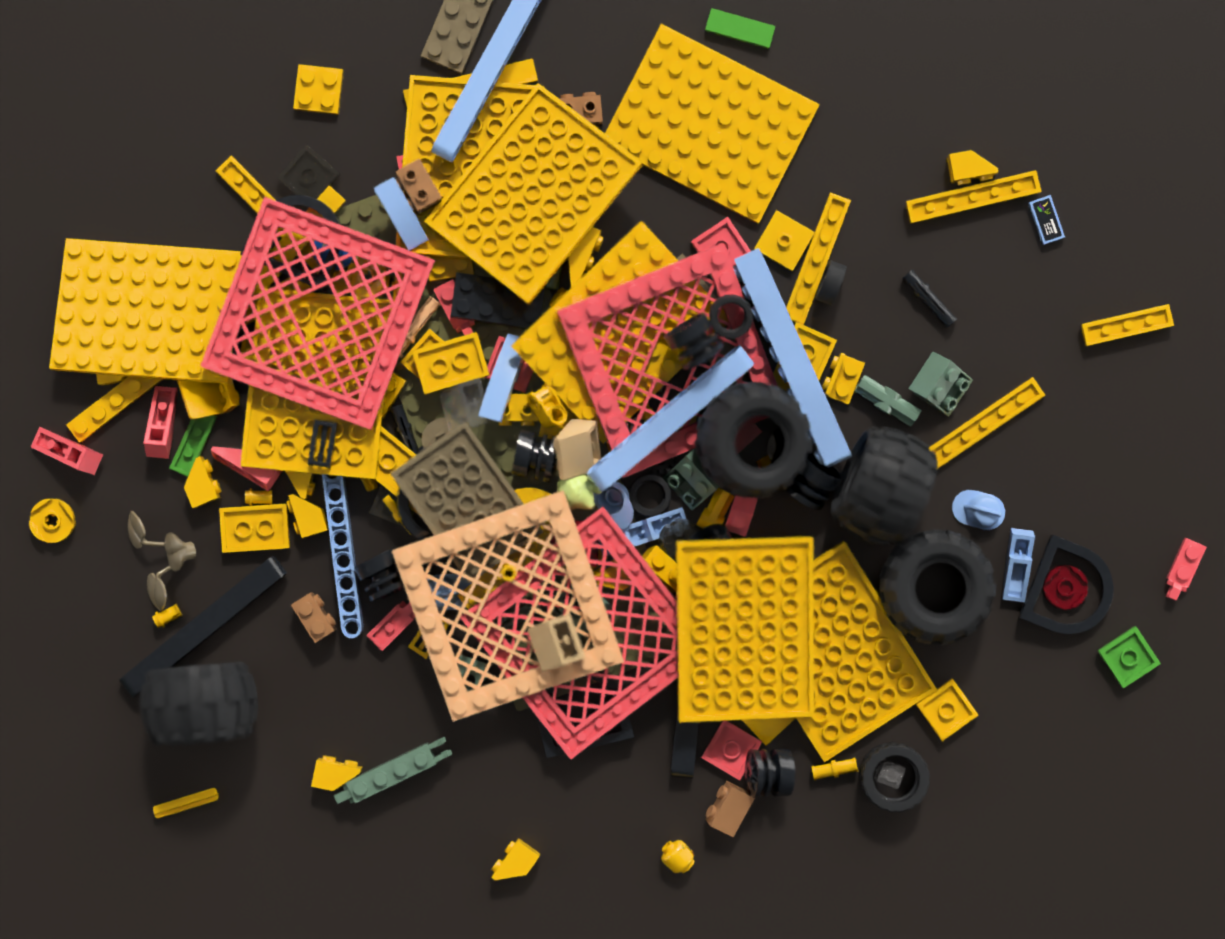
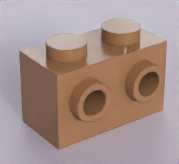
[560,92,603,126]
[395,159,442,214]
[291,592,337,643]
[705,781,755,837]

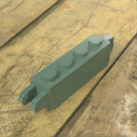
[334,737,452,804]

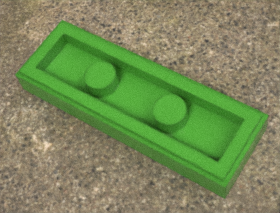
[705,8,775,49]
[169,415,218,477]

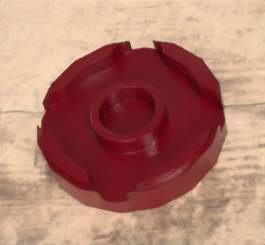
[1043,565,1088,610]

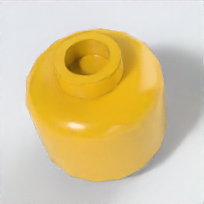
[661,840,695,873]

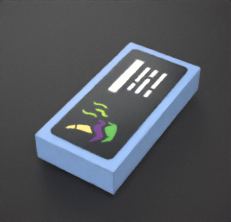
[1028,195,1065,245]

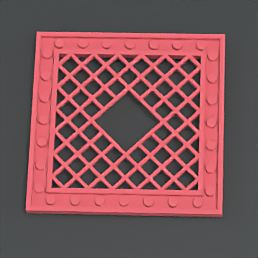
[201,197,435,430]
[556,243,778,478]
[460,507,678,759]

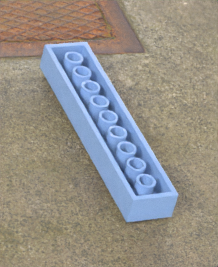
[733,248,852,468]

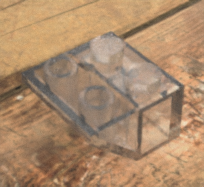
[438,378,493,432]

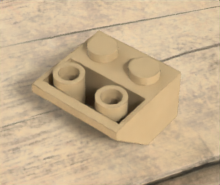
[553,419,601,480]
[527,613,585,671]

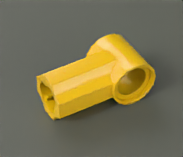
[696,488,735,528]

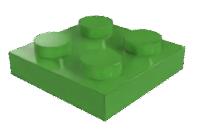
[1097,626,1161,688]

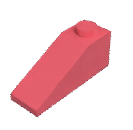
[143,386,178,459]
[31,427,103,475]
[211,446,283,491]
[725,495,758,537]

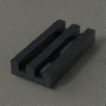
[308,420,338,468]

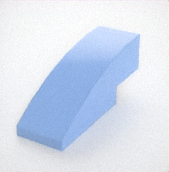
[374,177,428,251]
[1002,528,1035,602]

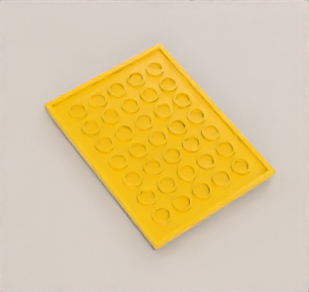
[605,24,820,224]
[396,75,544,259]
[424,83,643,304]
[511,221,728,444]
[49,238,242,384]
[240,287,392,479]
[676,537,814,722]
[796,541,937,762]

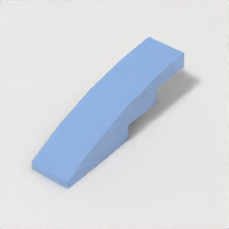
[479,333,523,423]
[599,507,689,556]

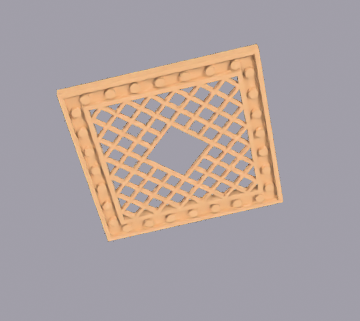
[392,490,624,721]

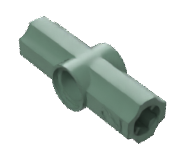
[854,375,921,427]

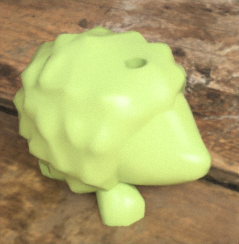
[557,473,602,510]

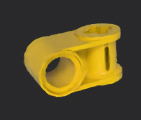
[527,383,567,428]

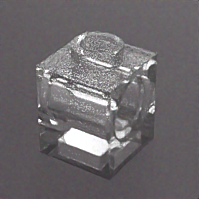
[874,759,906,789]

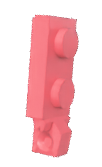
[433,279,475,335]
[1166,538,1206,600]
[366,601,415,651]

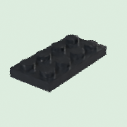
[450,272,545,329]

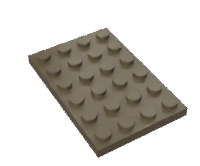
[391,421,543,583]

